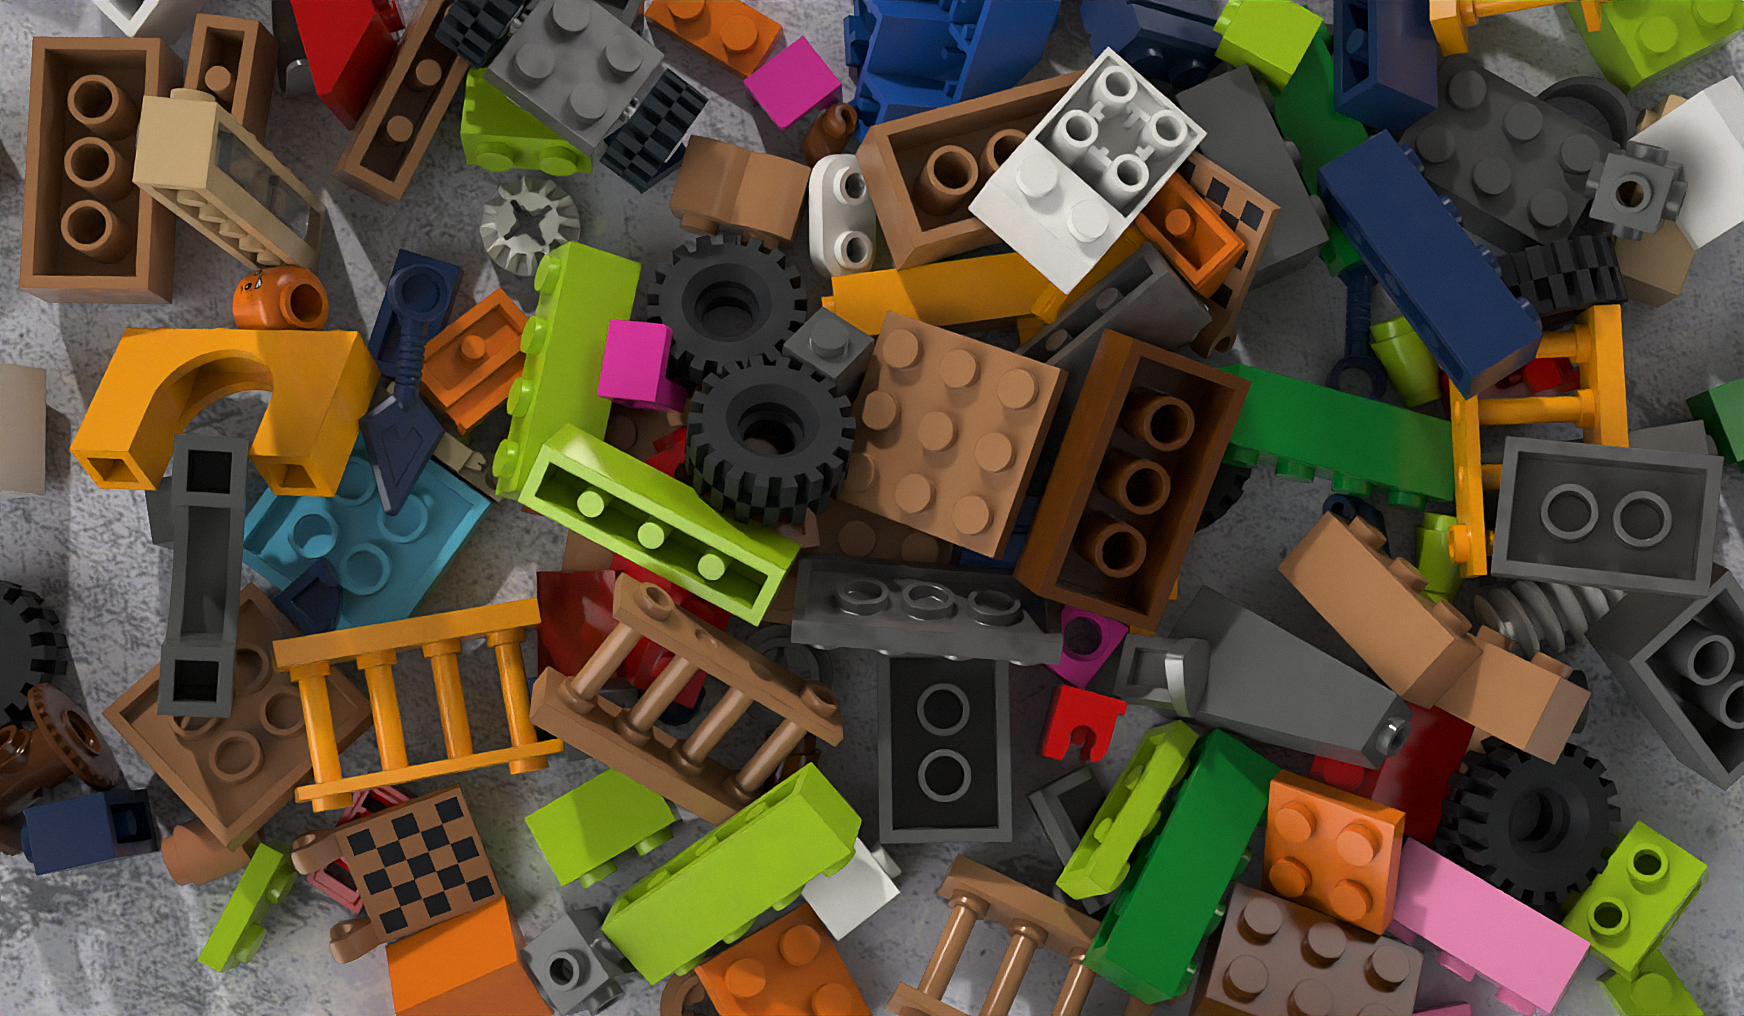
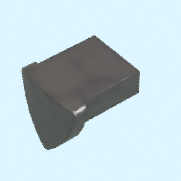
[1112,633,1210,718]

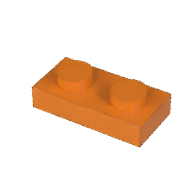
[644,0,783,80]

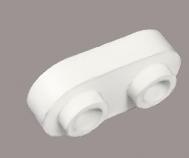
[808,154,876,281]

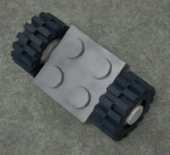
[434,0,709,192]

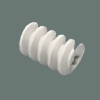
[1474,579,1624,660]

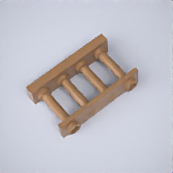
[529,572,843,826]
[885,853,1192,1016]

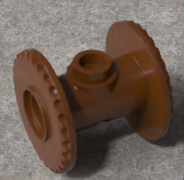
[0,682,120,856]

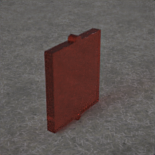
[534,570,626,678]

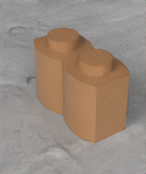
[669,135,812,255]

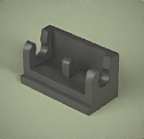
[1025,763,1136,915]

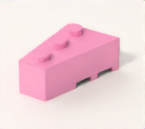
[1384,837,1591,1016]

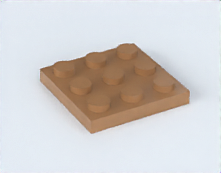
[837,310,1069,560]
[101,581,374,853]

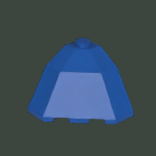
[843,0,1061,144]

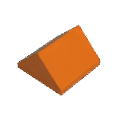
[385,894,555,1016]

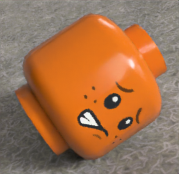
[232,264,329,331]

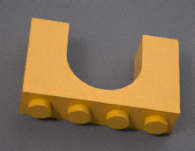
[69,327,381,497]

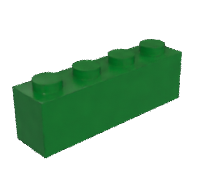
[1233,4,1375,278]
[1218,363,1455,512]
[1081,728,1282,1005]

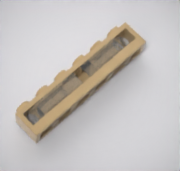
[132,88,326,276]

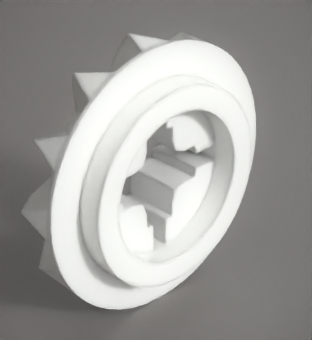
[479,175,581,277]

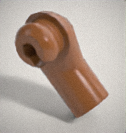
[802,102,859,190]

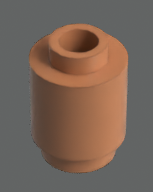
[161,817,266,886]

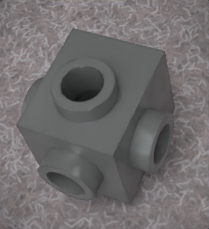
[1583,141,1688,241]
[520,906,638,1016]

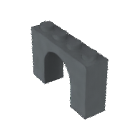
[157,434,250,718]

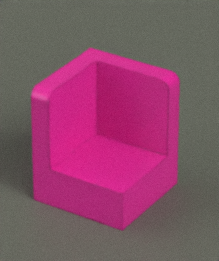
[743,36,843,131]
[597,319,687,414]

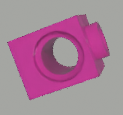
[1039,604,1129,689]

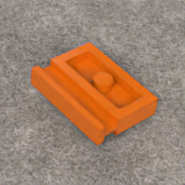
[419,287,528,437]

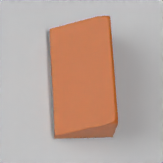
[1133,171,1248,299]

